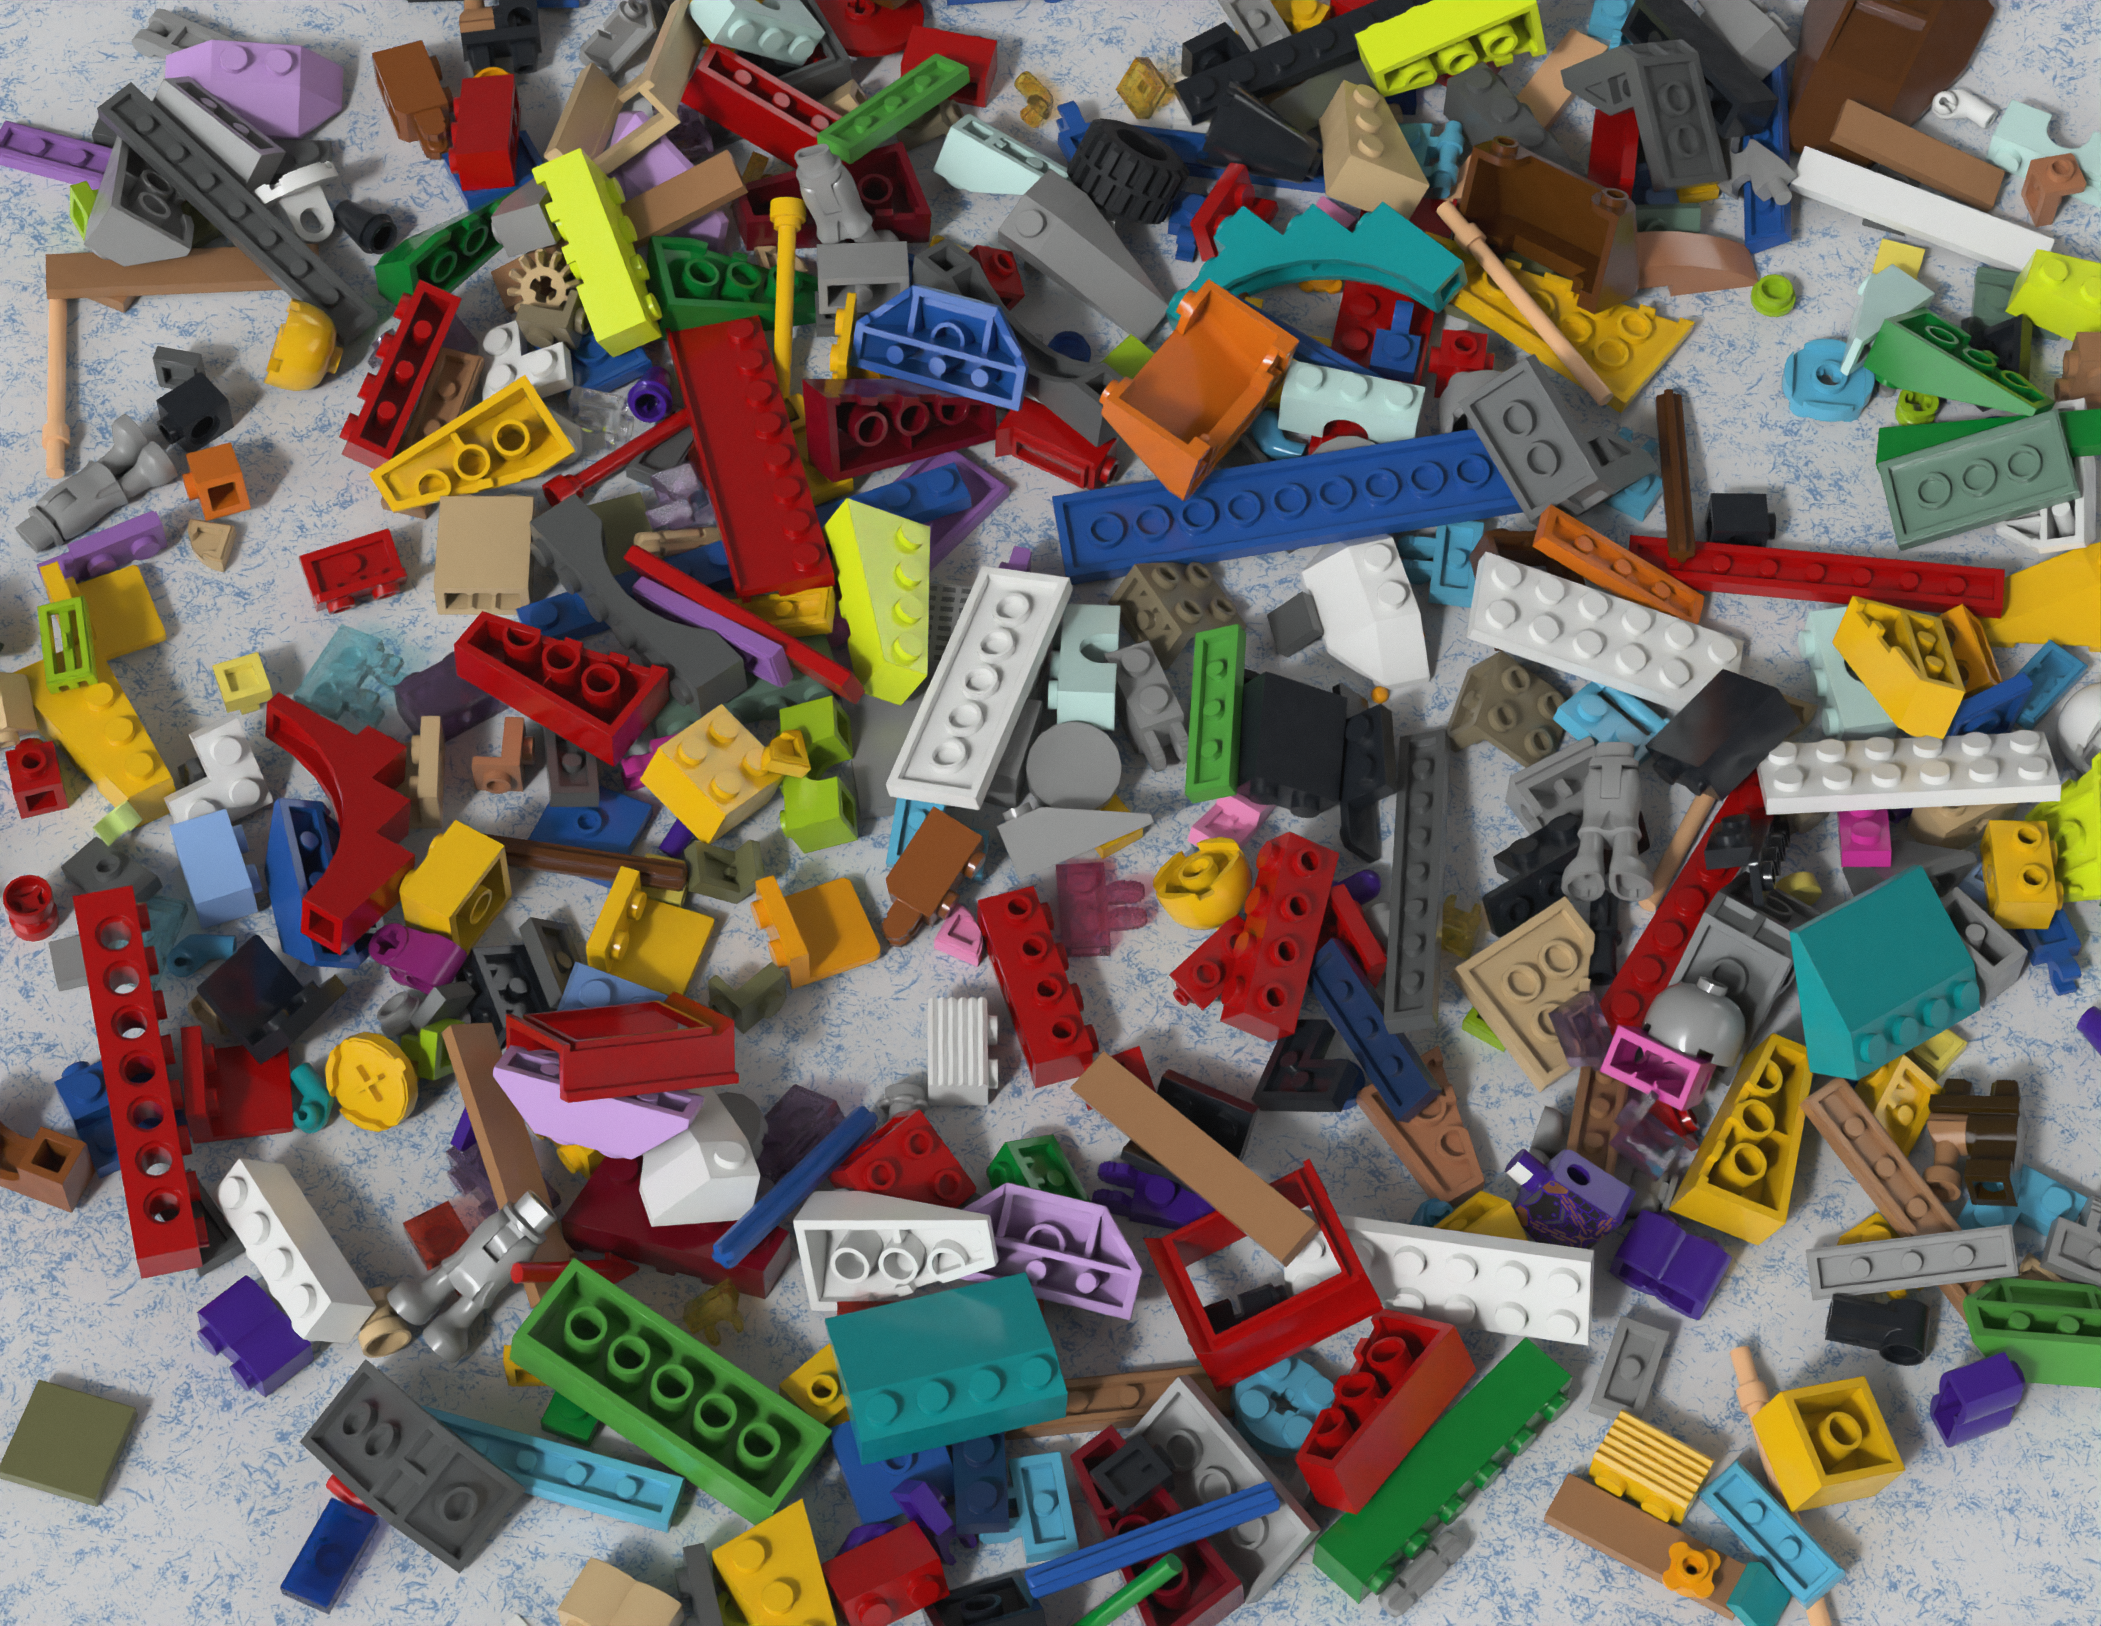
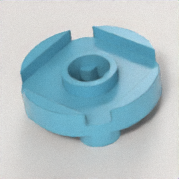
[1782,339,1875,422]
[1230,1356,1335,1457]

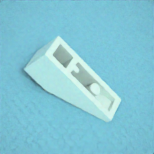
[933,113,1076,195]
[1840,264,1935,376]

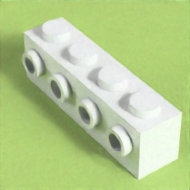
[212,1158,376,1344]

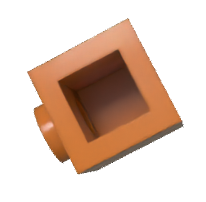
[182,442,251,521]

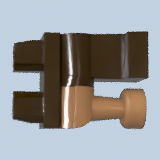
[1922,1078,2028,1207]

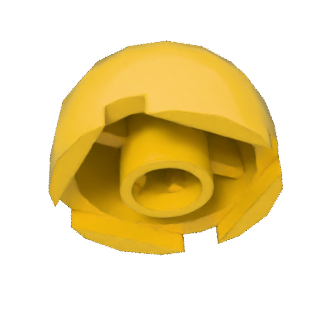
[263,298,343,391]
[1153,837,1252,930]

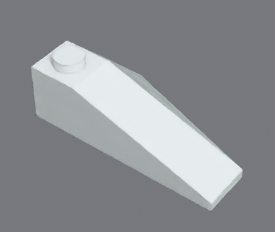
[639,1087,760,1227]
[793,1191,998,1311]

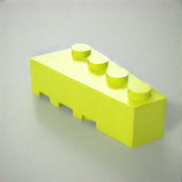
[1355,0,1547,97]
[531,148,662,358]
[2005,249,2101,342]
[821,498,930,706]

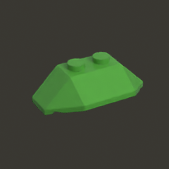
[1962,1278,2101,1388]

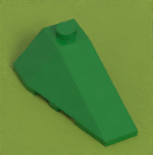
[374,187,520,307]
[646,236,818,341]
[1863,307,2056,416]

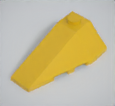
[1975,542,2101,652]

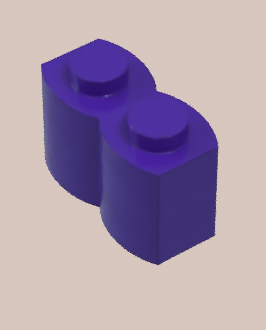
[1609,1209,1732,1320]
[197,1275,314,1398]
[1930,1351,2026,1448]

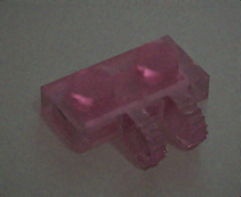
[1055,862,1148,958]

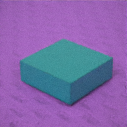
[1726,1562,1792,1626]

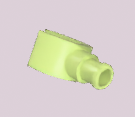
[93,800,143,847]

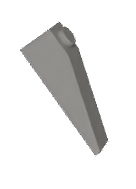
[84,135,194,267]
[998,169,1169,344]

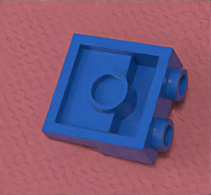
[54,1061,192,1179]

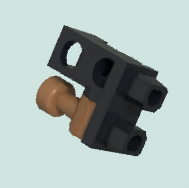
[459,0,542,76]

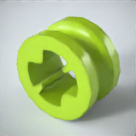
[1894,389,1939,426]

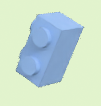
[169,809,263,929]

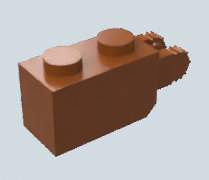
[372,40,454,160]
[881,806,987,948]

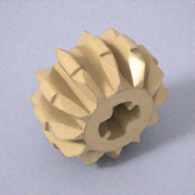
[507,247,584,313]

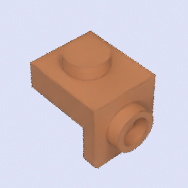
[472,717,535,794]

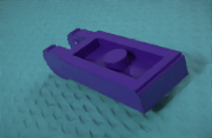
[1091,1161,1216,1230]

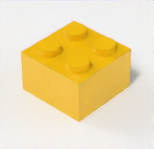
[640,704,785,845]
[399,820,512,955]
[1751,1376,1906,1513]

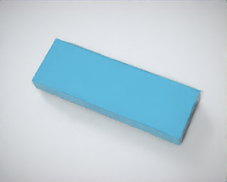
[1698,1460,1846,1610]

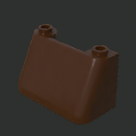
[1452,136,1640,315]

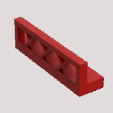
[1587,109,1639,200]

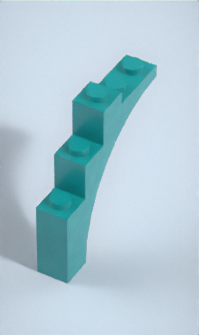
[1165,201,1468,331]

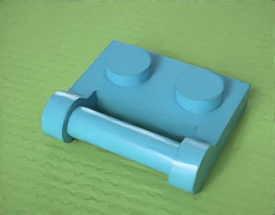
[1553,681,1671,767]

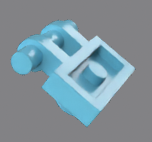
[1398,120,1465,199]

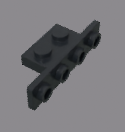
[1332,683,1398,863]
[1482,811,1650,938]
[1704,813,1791,907]

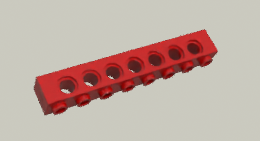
[72,885,210,1279]

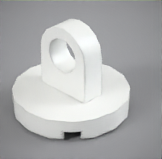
[251,161,339,244]

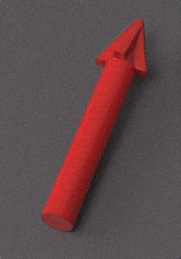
[510,1252,639,1284]

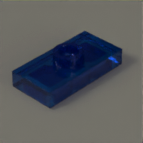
[280,1497,380,1615]

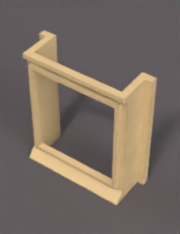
[544,0,708,176]

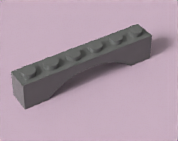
[911,238,1123,448]
[529,494,748,718]

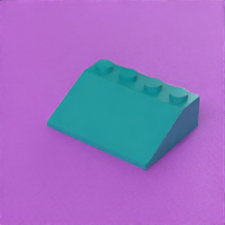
[1789,865,1981,1080]
[825,1272,1068,1465]

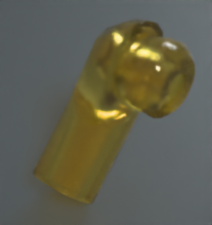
[1014,71,1054,128]

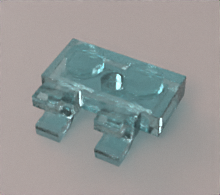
[293,624,409,729]

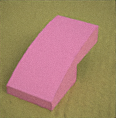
[1187,793,1276,850]

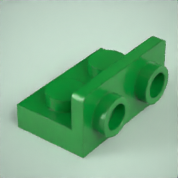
[986,1134,1091,1202]

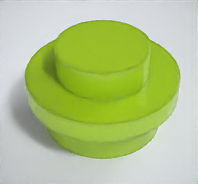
[1750,274,1796,317]

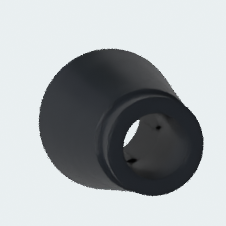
[333,199,398,255]

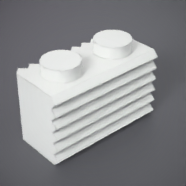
[928,997,998,1106]

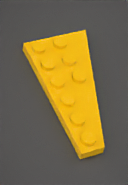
[1425,231,1695,413]

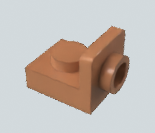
[2021,153,2087,227]

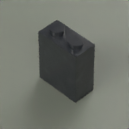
[1645,669,1801,801]
[1237,671,1348,818]

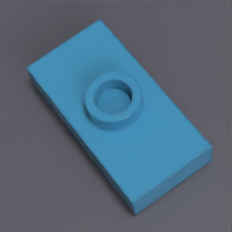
[2015,639,2088,731]

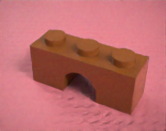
[0,1120,96,1213]

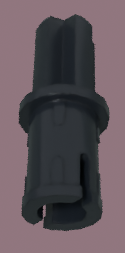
[1588,890,1623,986]

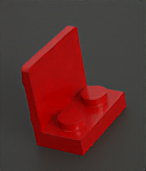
[180,1025,295,1144]
[827,1109,976,1209]

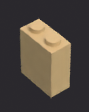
[434,494,536,615]

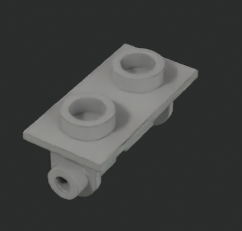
[579,0,657,79]

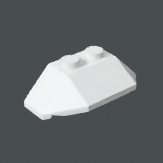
[1996,398,2096,554]
[1301,533,1430,691]

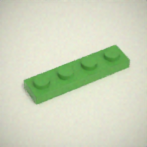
[817,53,970,164]
[1185,624,1246,804]

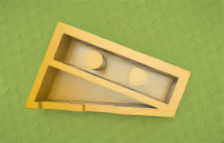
[1832,596,1966,739]
[712,1498,837,1626]

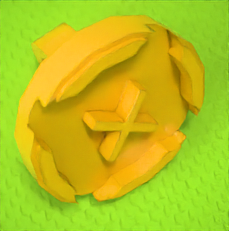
[325,1032,420,1132]

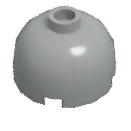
[1641,976,1746,1067]

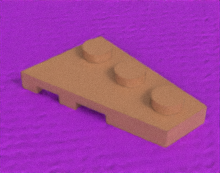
[1356,1046,1485,1208]

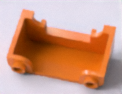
[1099,279,1299,502]

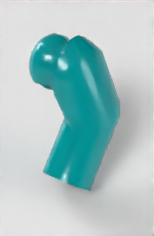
[290,1063,335,1134]

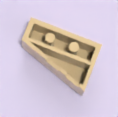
[1320,80,1430,220]

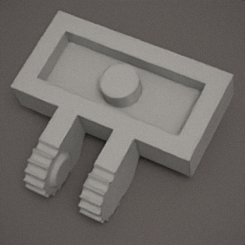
[2039,1195,2101,1287]

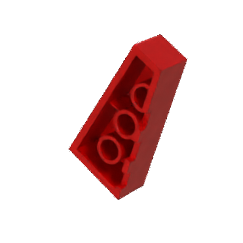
[454,611,669,767]
[1295,1309,1477,1515]

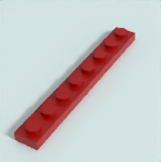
[1628,535,2005,619]
[1588,768,1766,1038]

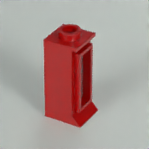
[995,396,1120,490]

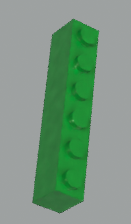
[1312,1337,1572,1604]

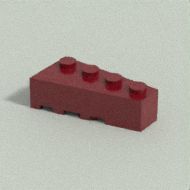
[733,142,932,251]
[802,379,997,483]
[561,1155,792,1299]
[1070,1424,1245,1626]

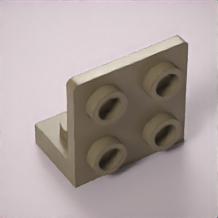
[1108,562,1247,670]
[1446,650,1569,768]

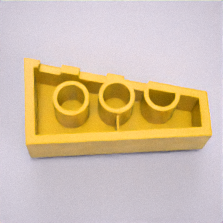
[13,638,176,828]
[1668,1033,1813,1246]

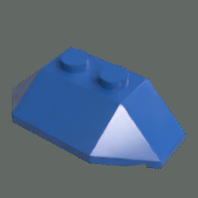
[849,283,1029,411]
[264,798,384,969]

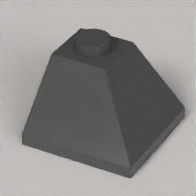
[1842,839,1978,898]

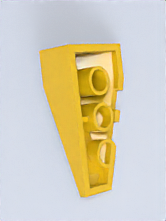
[368,375,576,514]

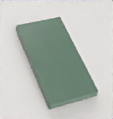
[1878,409,2082,551]

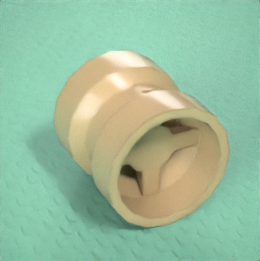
[358,1286,412,1358]

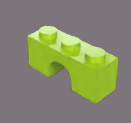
[775,695,858,854]

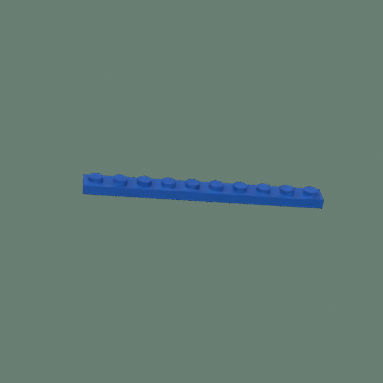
[516,462,972,641]

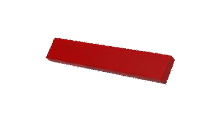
[623,545,865,705]

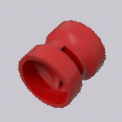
[3,875,60,942]

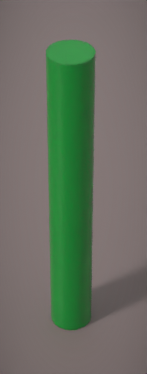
[1071,1553,1182,1626]

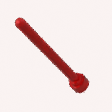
[542,407,690,507]

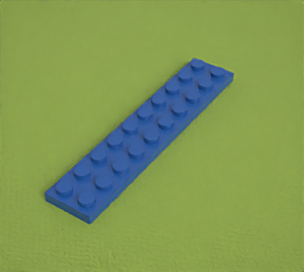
[1052,429,1523,585]

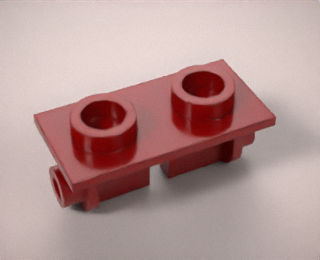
[1169,914,1245,1011]

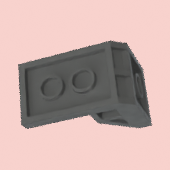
[1560,39,1728,193]
[1458,354,1659,527]
[1667,871,1823,1086]
[300,1359,526,1574]

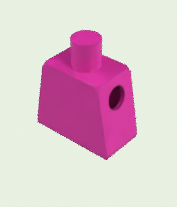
[1600,1025,1717,1111]

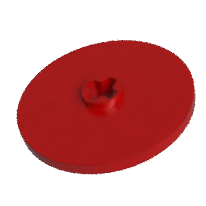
[815,0,924,57]

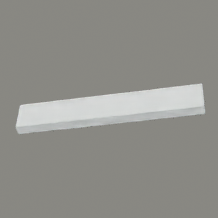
[1789,146,2055,273]

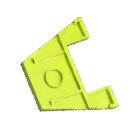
[2025,752,2101,903]

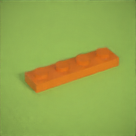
[1532,504,1705,625]

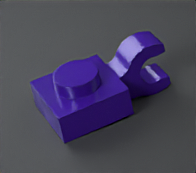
[890,1479,977,1566]

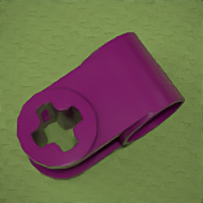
[369,923,467,995]

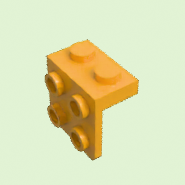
[750,875,881,989]

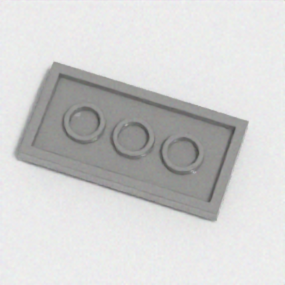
[1124,1375,1322,1604]

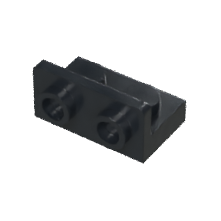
[455,944,551,1047]

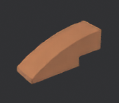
[1637,231,1758,296]

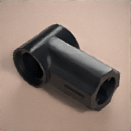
[1825,1294,1931,1366]

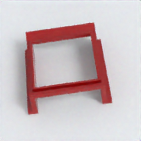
[506,991,739,1103]
[1143,1158,1384,1393]

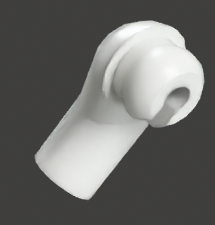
[1932,89,1998,129]

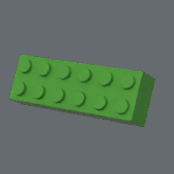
[509,1258,832,1526]

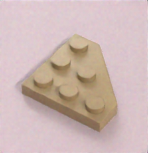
[1450,896,1595,1092]

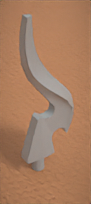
[1717,132,1797,205]

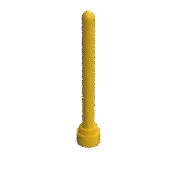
[770,197,806,403]

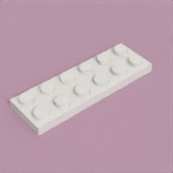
[1466,552,1744,711]
[886,566,1073,810]
[1756,730,2061,815]
[1284,1209,1595,1346]

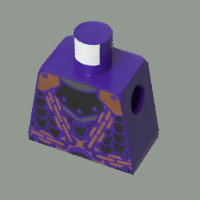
[1505,1148,1636,1249]

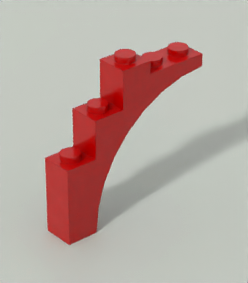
[265,692,415,956]

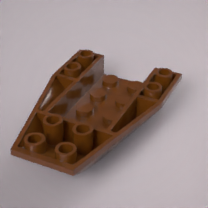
[1788,0,1995,170]

